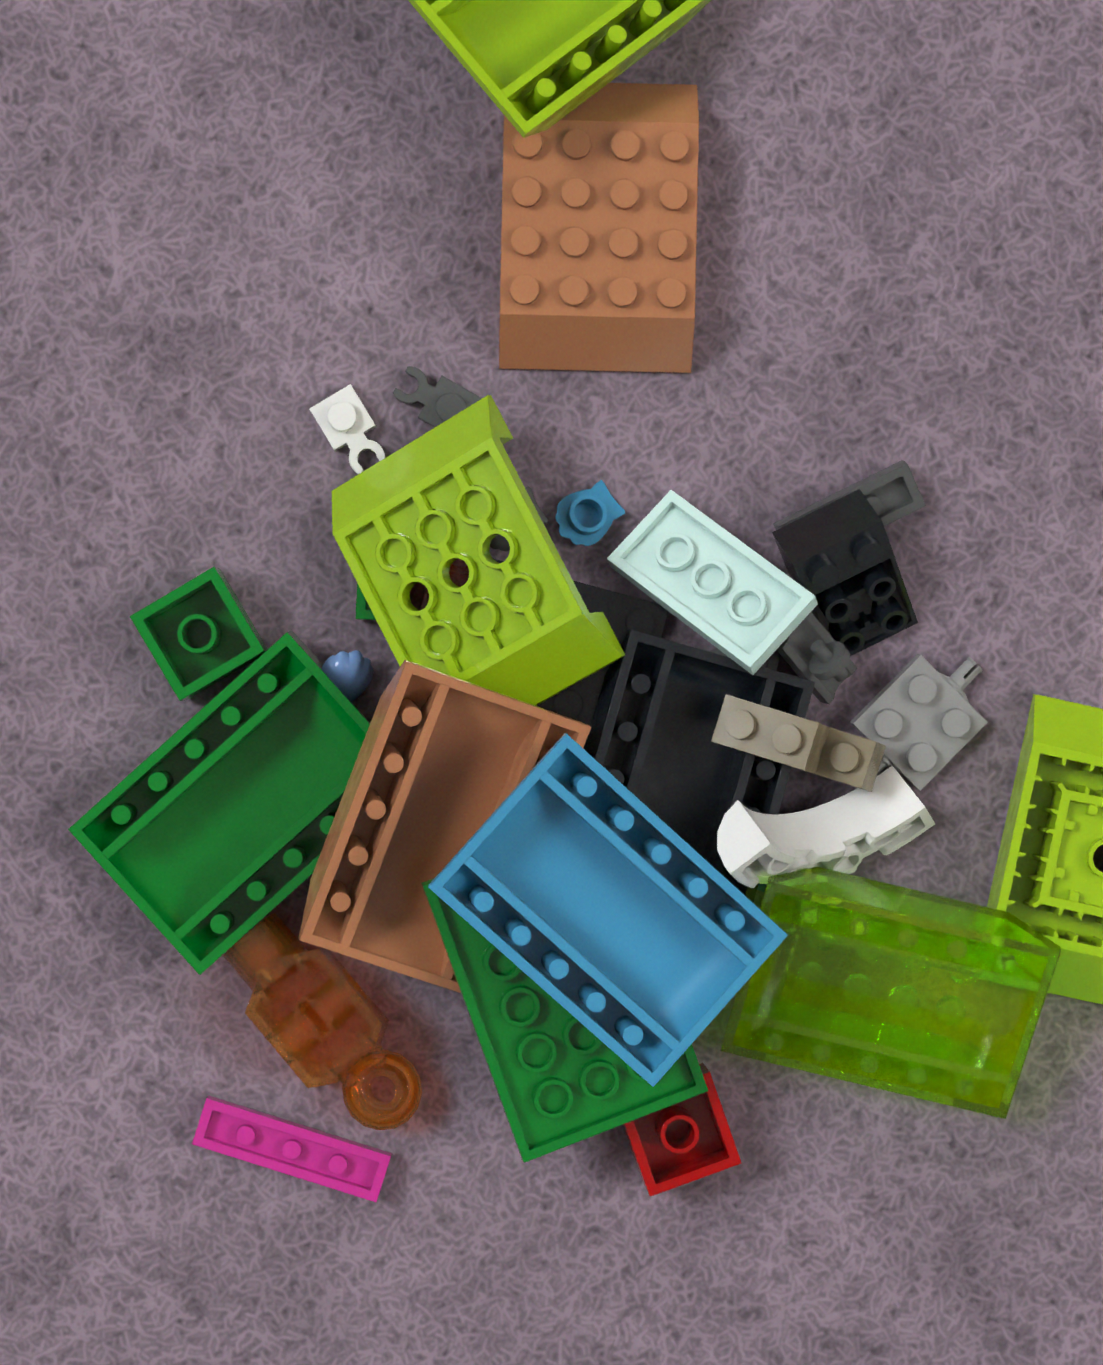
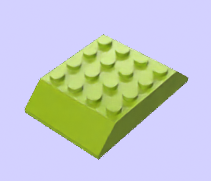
[408,0,711,138]

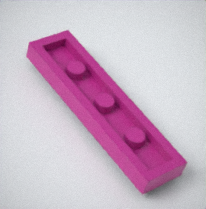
[192,1095,392,1203]

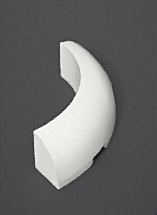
[717,766,935,892]

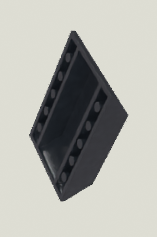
[585,629,815,903]

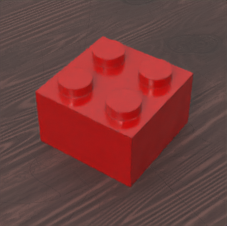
[623,1063,742,1197]

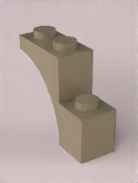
[711,694,886,792]

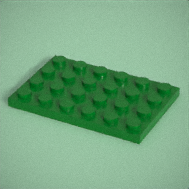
[421,878,708,1163]

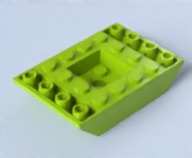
[972,694,1103,1005]

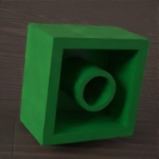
[130,567,268,701]

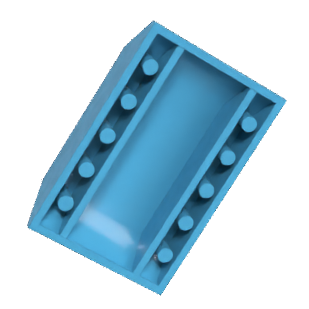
[428,733,788,1087]

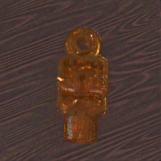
[223,912,422,1130]

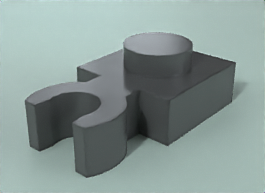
[393,366,482,428]

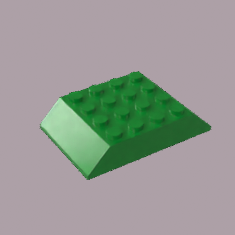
[68,632,370,975]

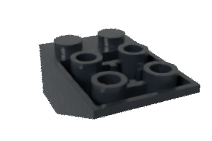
[772,489,918,656]

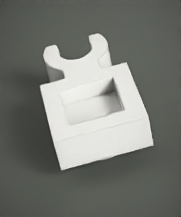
[310,384,386,474]

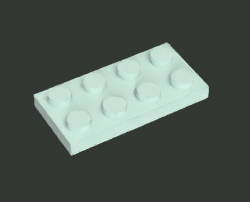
[607,490,818,675]

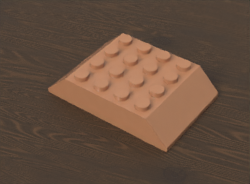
[499,83,699,373]
[299,660,591,993]

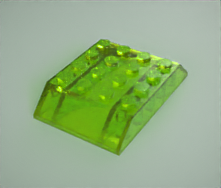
[721,867,1061,1119]

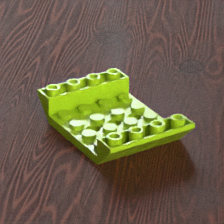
[331,395,625,706]

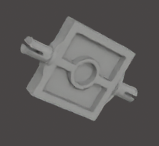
[850,654,988,791]

